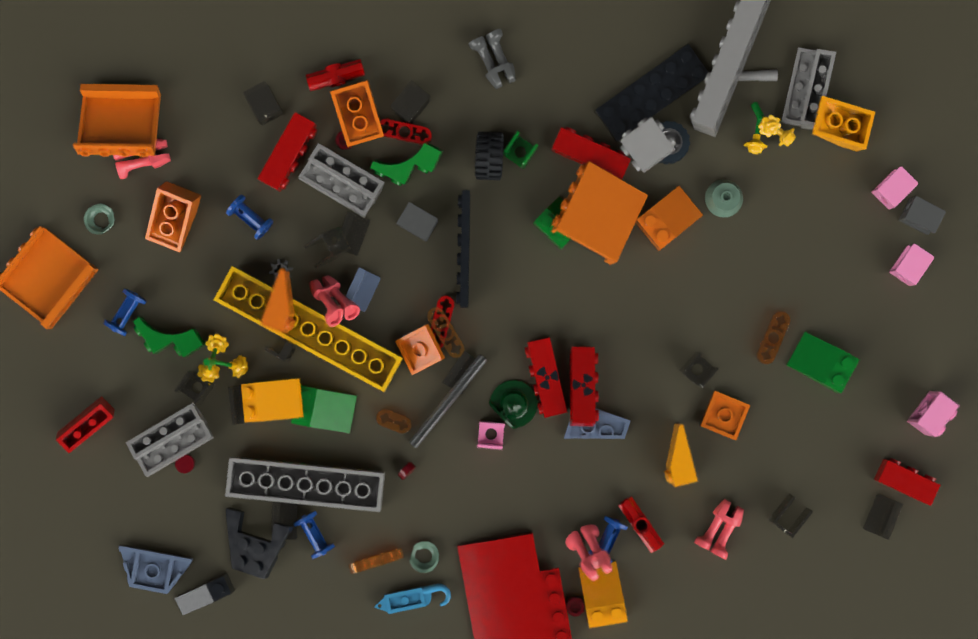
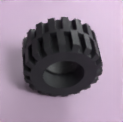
[475,131,504,181]

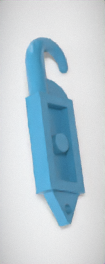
[374,584,451,614]

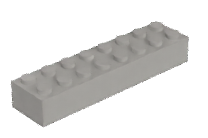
[690,0,771,137]
[225,456,385,512]

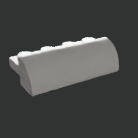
[781,47,836,129]
[298,143,385,218]
[126,403,214,477]

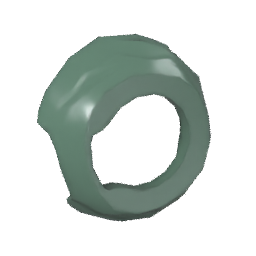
[84,204,115,235]
[409,541,439,573]

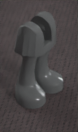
[468,28,516,90]

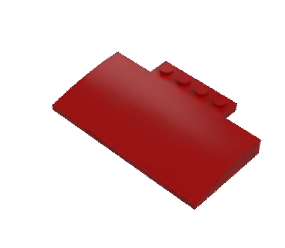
[457,532,572,639]

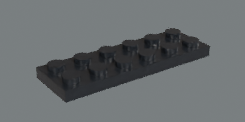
[595,44,708,142]
[456,190,470,308]

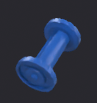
[226,194,274,240]
[103,288,147,336]
[293,511,335,559]
[588,516,628,564]

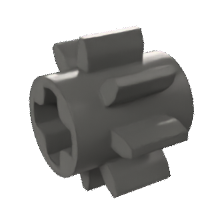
[269,259,293,281]

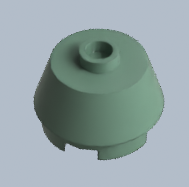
[705,179,743,217]

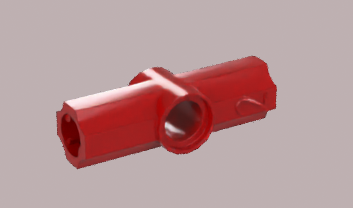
[305,59,365,91]
[618,496,664,553]

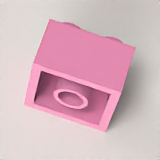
[907,391,959,437]

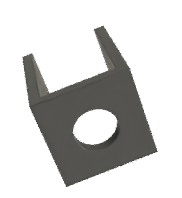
[898,196,946,235]
[396,202,438,241]

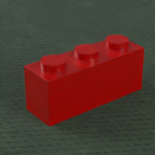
[56,396,115,453]
[874,458,941,506]

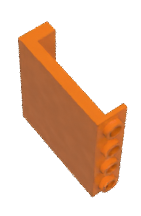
[73,84,161,157]
[551,162,648,265]
[0,226,99,329]

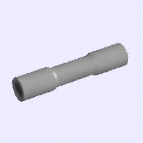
[738,70,778,81]

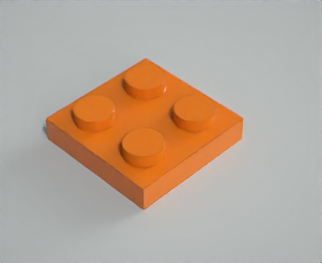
[395,324,445,375]
[700,390,750,441]

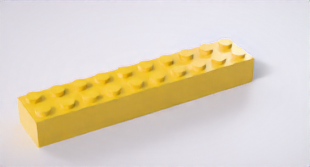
[214,266,403,392]

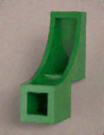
[370,142,444,186]
[133,317,206,357]

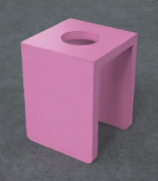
[871,167,918,209]
[889,244,934,286]
[477,421,505,449]

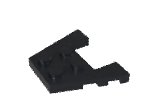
[226,507,293,579]

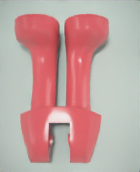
[113,139,171,180]
[309,275,360,327]
[694,499,744,560]
[565,524,612,581]

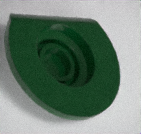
[489,380,537,429]

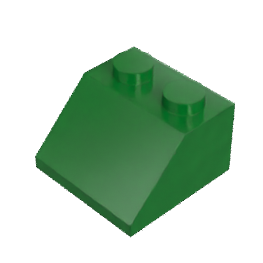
[533,196,571,250]

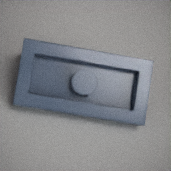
[346,268,381,312]

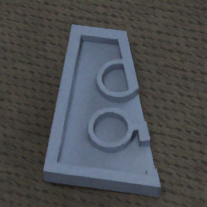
[564,409,630,439]

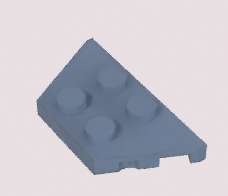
[119,545,193,594]

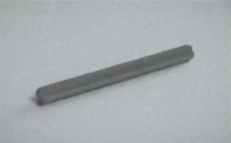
[409,355,487,448]

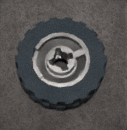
[659,121,690,165]

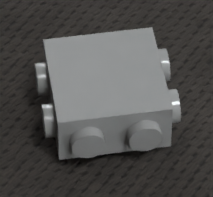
[620,117,676,173]

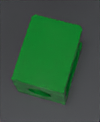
[503,131,538,169]

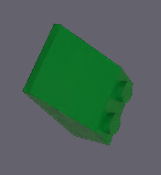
[786,332,860,393]
[291,385,357,433]

